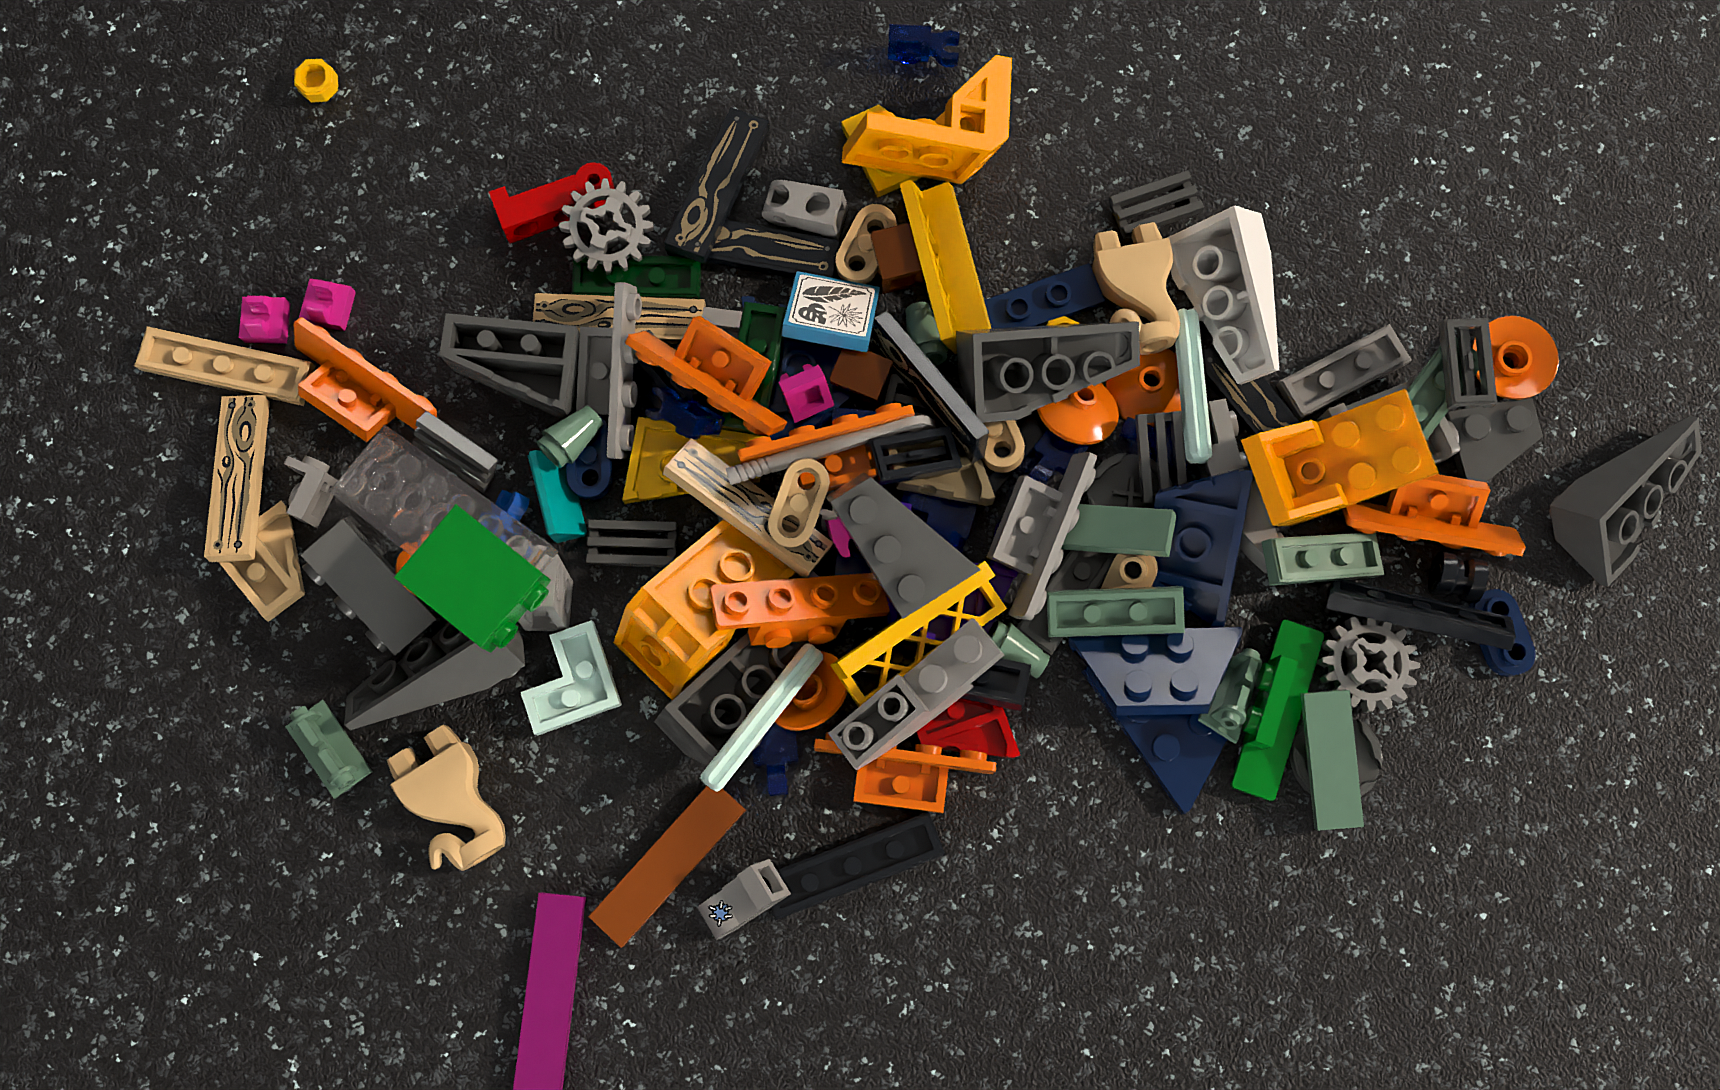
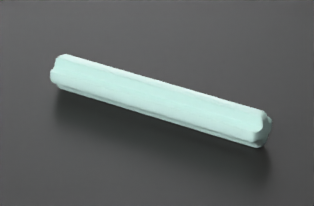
[1175,308,1212,464]
[700,643,823,792]

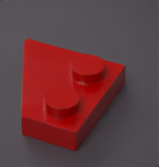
[916,698,1020,758]

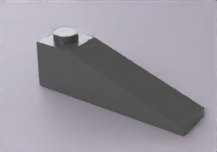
[956,321,1140,423]
[1549,416,1702,587]
[344,620,525,730]
[654,632,810,766]

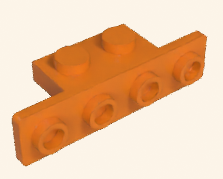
[625,316,787,436]
[294,317,437,442]
[737,403,915,491]
[1342,474,1526,556]
[709,573,890,648]
[814,732,997,814]

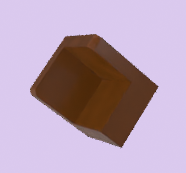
[871,223,924,294]
[830,348,893,411]

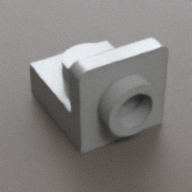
[284,455,340,528]

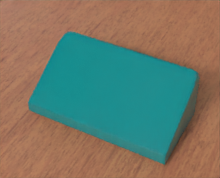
[528,450,587,543]

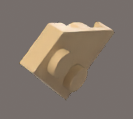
[219,500,305,622]

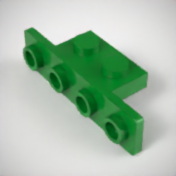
[1230,620,1324,801]

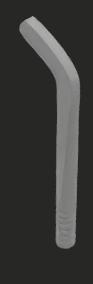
[726,415,937,485]

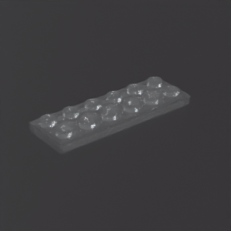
[329,425,559,572]

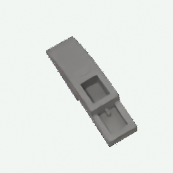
[1195,398,1284,573]
[828,618,1004,770]

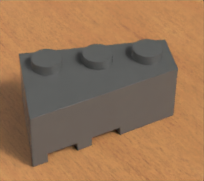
[439,313,580,419]
[826,473,981,619]
[300,516,438,655]

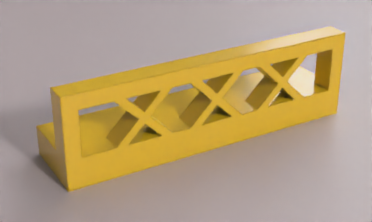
[900,180,991,354]
[830,561,1007,707]

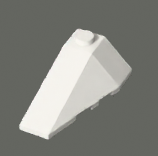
[1167,206,1279,385]

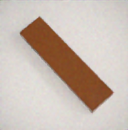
[588,786,747,948]

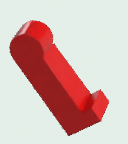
[489,162,615,244]

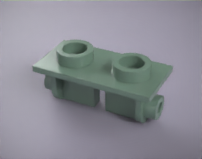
[1198,648,1262,744]
[285,700,373,799]

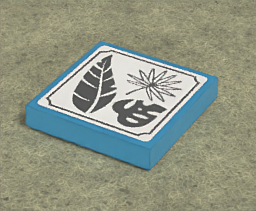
[781,271,880,352]

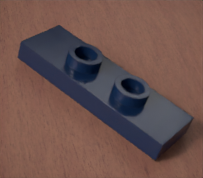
[984,263,1105,328]

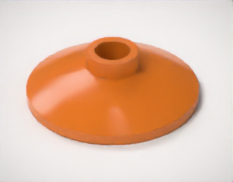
[1471,316,1559,400]
[1105,349,1181,427]
[1037,383,1119,445]
[775,651,848,731]

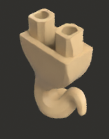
[1092,222,1180,355]
[387,725,506,871]

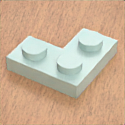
[521,620,622,736]

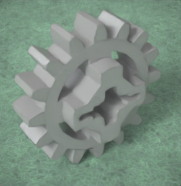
[559,178,654,275]
[1317,617,1420,713]

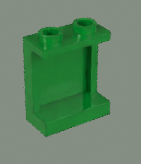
[394,504,551,652]

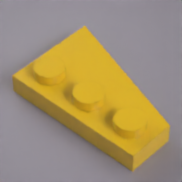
[622,417,766,504]

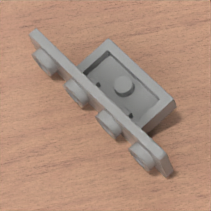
[576,282,642,459]
[987,452,1097,620]

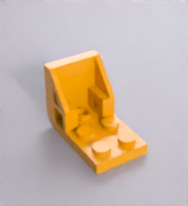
[842,55,1012,184]
[1241,388,1439,526]
[613,519,797,700]

